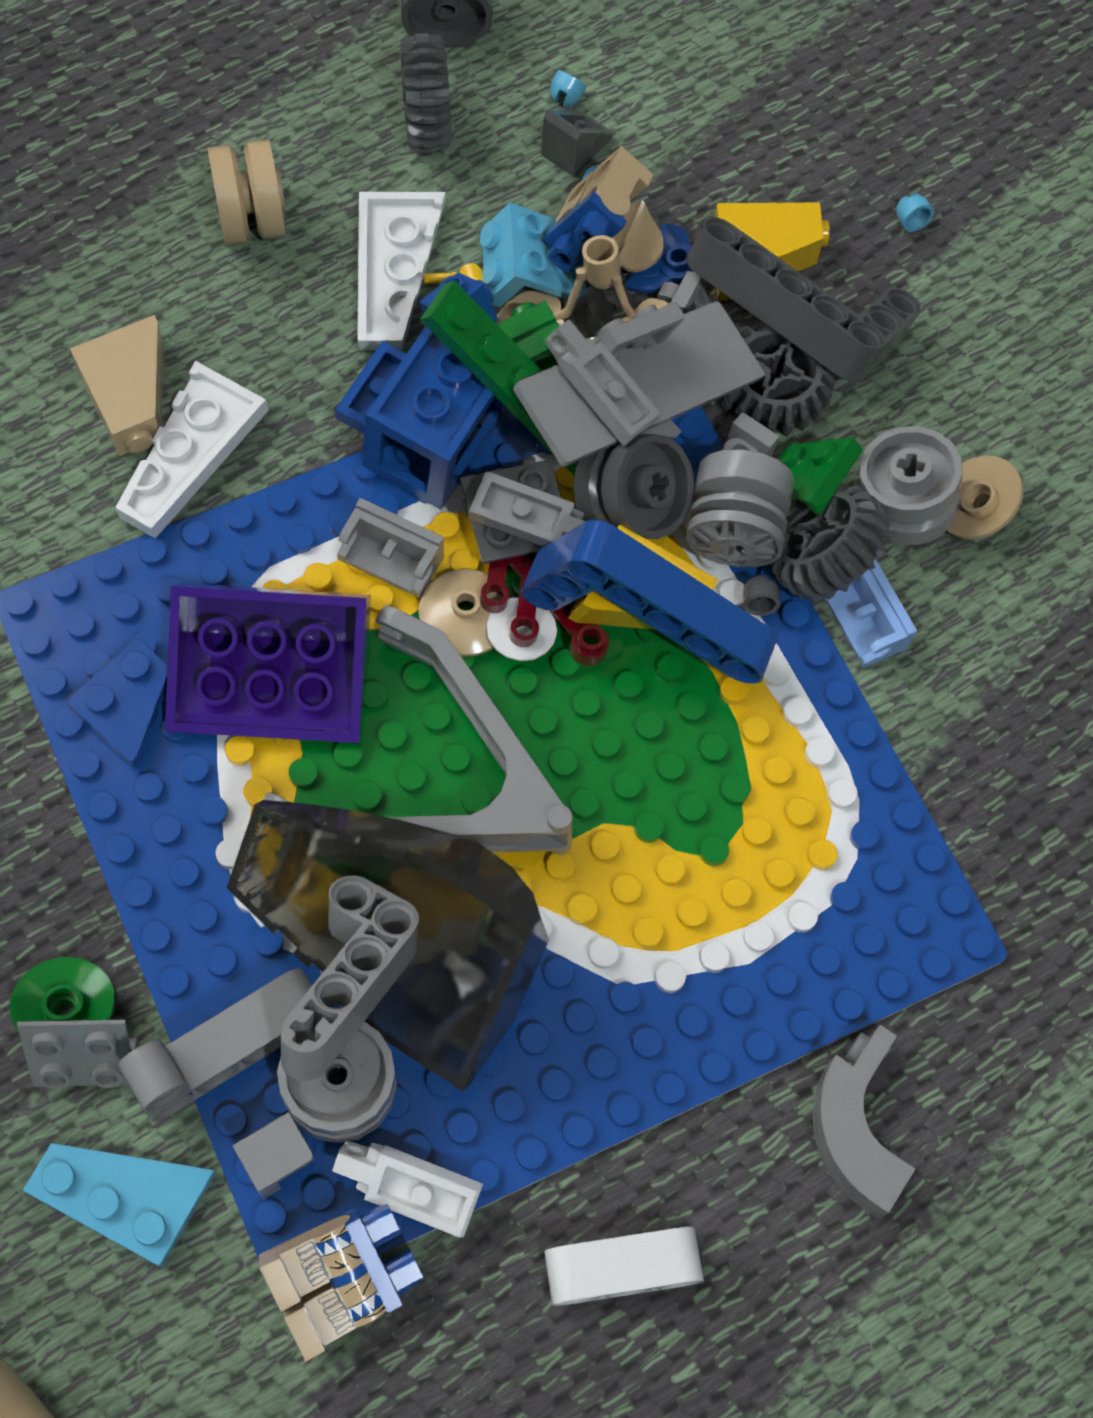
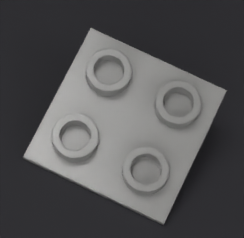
[17,1020,138,1089]

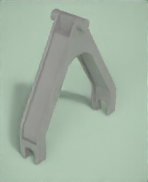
[257,606,572,856]

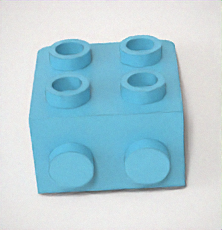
[480,202,586,307]

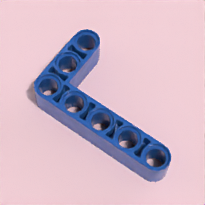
[521,520,777,684]

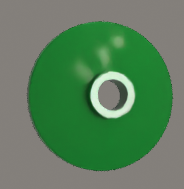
[10,957,115,1034]

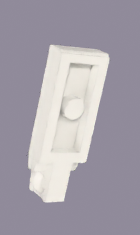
[332,1140,483,1238]

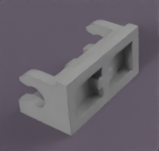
[337,498,444,598]

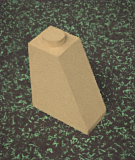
[70,315,164,456]

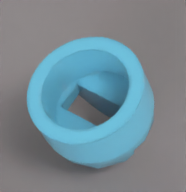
[550,70,587,107]
[896,193,934,232]

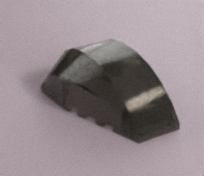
[226,800,550,1091]

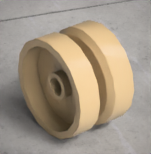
[207,139,286,246]

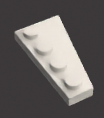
[115,361,269,539]

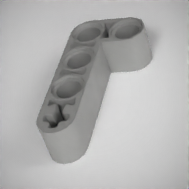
[281,876,419,1081]
[118,968,312,1122]

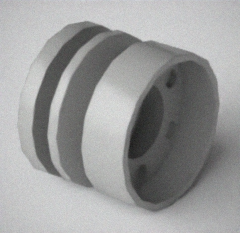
[685,449,795,567]

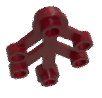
[480,553,609,666]

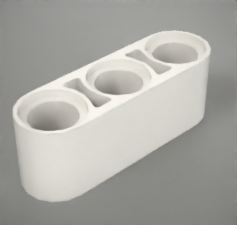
[544,1227,704,1306]

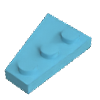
[22,1143,216,1268]

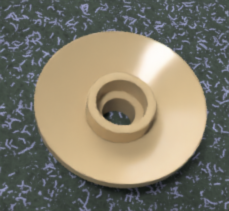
[946,456,1024,539]
[419,569,510,657]

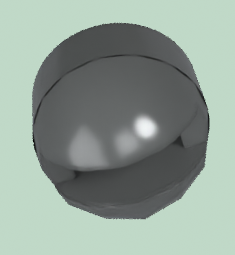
[743,575,781,616]

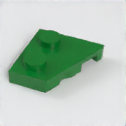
[778,437,863,515]

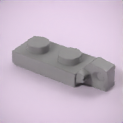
[544,319,661,447]
[468,471,586,547]

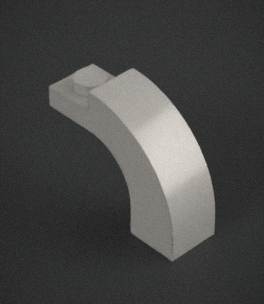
[812,1025,915,1219]

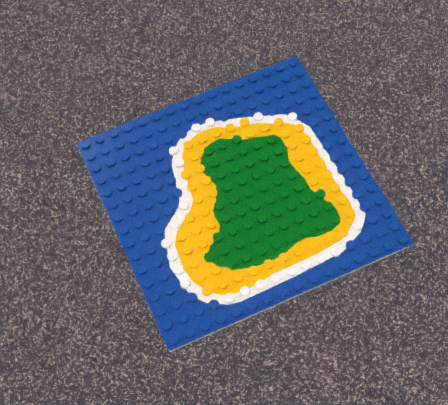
[0,405,1007,1259]

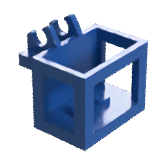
[335,326,507,510]

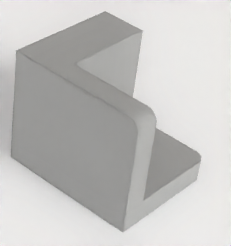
[233,1112,314,1199]

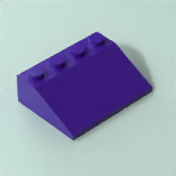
[165,583,371,743]

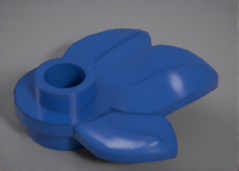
[625,223,694,293]

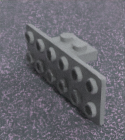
[513,301,765,467]

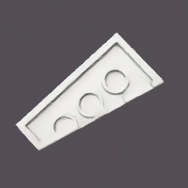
[358,192,446,350]

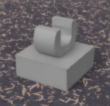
[657,271,712,314]
[723,412,780,457]

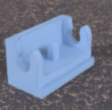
[823,558,917,668]

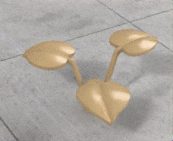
[495,199,669,326]

